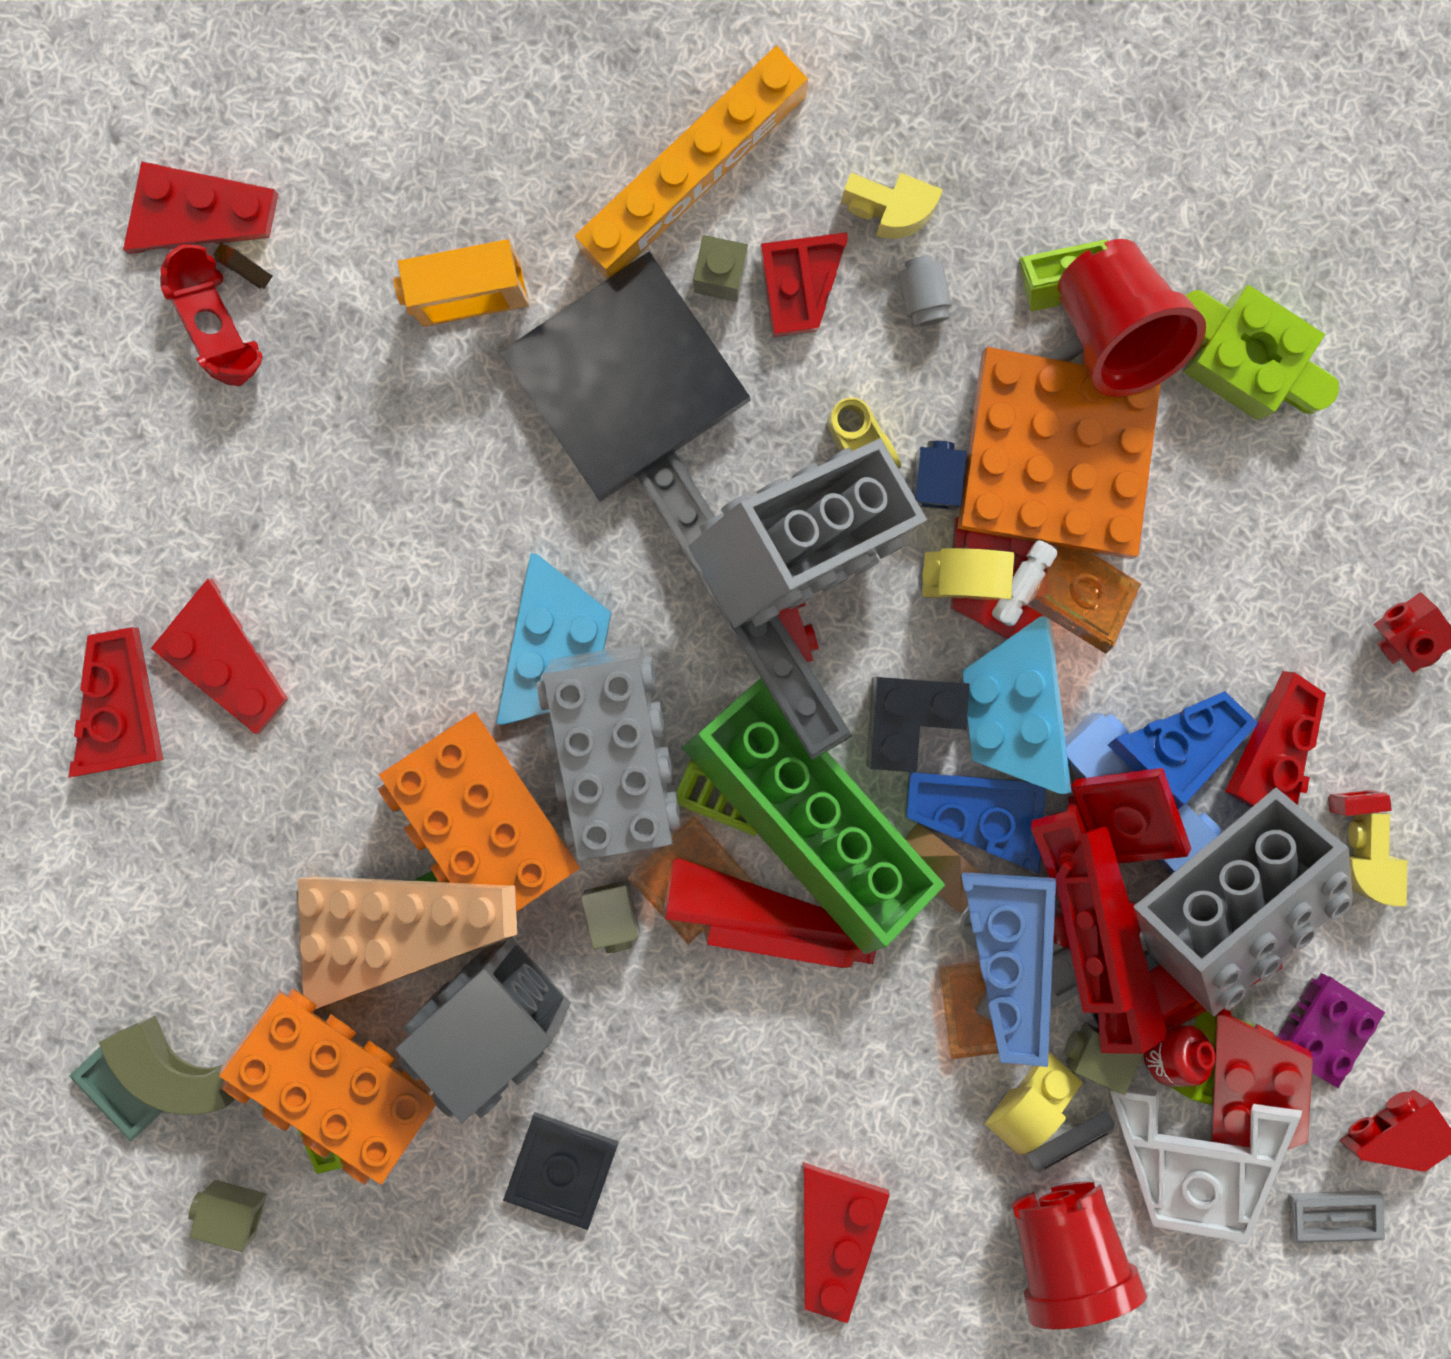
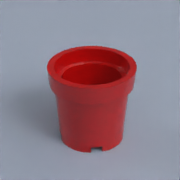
[1057,239,1206,397]
[1012,1181,1147,1330]

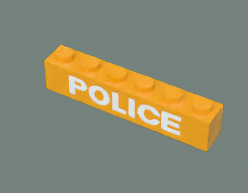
[574,45,808,279]

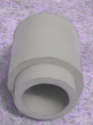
[898,255,952,327]

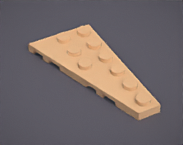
[298,876,517,1011]

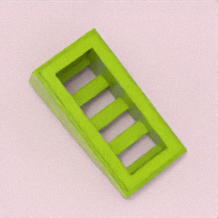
[676,759,757,836]

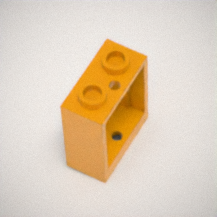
[393,239,529,327]

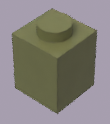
[693,235,748,302]
[581,880,640,953]
[1065,1022,1144,1096]
[188,1180,267,1252]

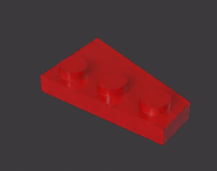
[151,578,288,734]
[1225,671,1326,808]

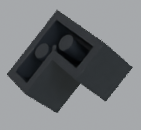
[866,677,970,773]

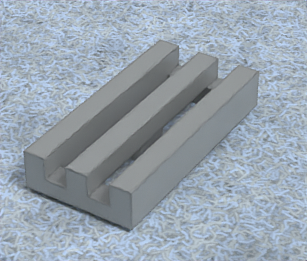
[1288,1191,1385,1243]

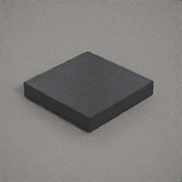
[503,1112,619,1230]

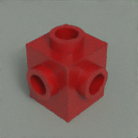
[1373,592,1451,673]

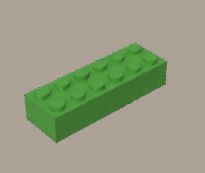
[682,678,945,954]

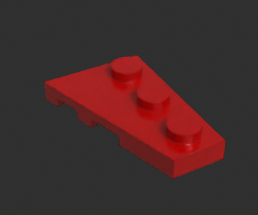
[123,161,279,254]
[68,627,164,778]
[803,1162,890,1324]

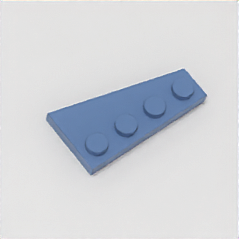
[961,872,1056,1067]

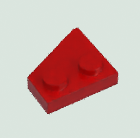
[759,232,848,338]

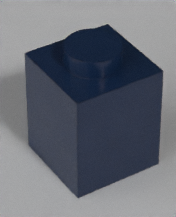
[912,441,966,510]

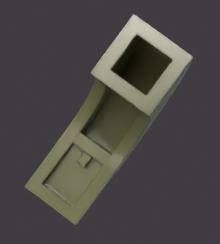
[98,1015,236,1115]

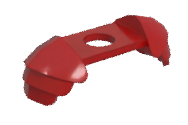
[160,244,263,387]

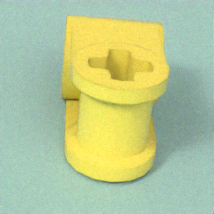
[827,397,901,469]

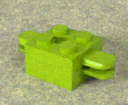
[1183,284,1339,420]

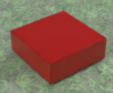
[1328,790,1392,816]

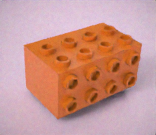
[377,711,580,912]
[219,988,436,1185]

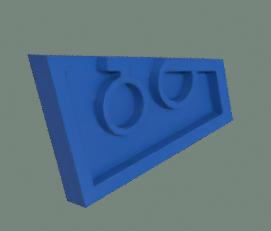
[1108,691,1258,809]
[905,772,1046,874]

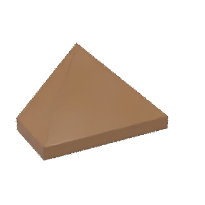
[905,823,981,914]

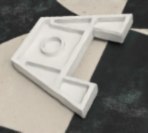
[1110,1086,1302,1243]

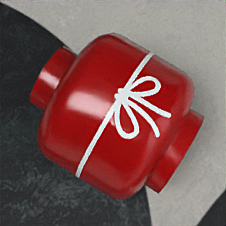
[1143,1025,1215,1087]

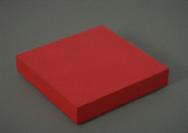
[1071,768,1192,864]

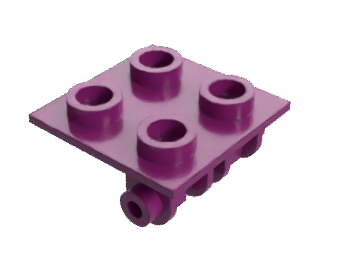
[1276,973,1385,1089]

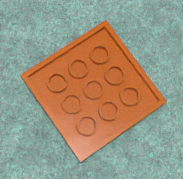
[957,347,1161,559]

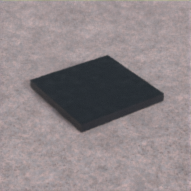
[499,251,751,502]

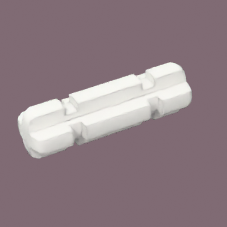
[992,540,1057,626]

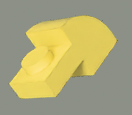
[841,172,943,239]
[922,548,1014,600]
[1348,812,1408,906]
[985,1052,1083,1154]

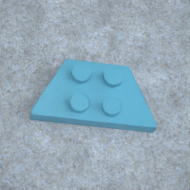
[496,553,612,725]
[962,616,1072,794]

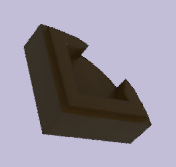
[212,242,273,289]

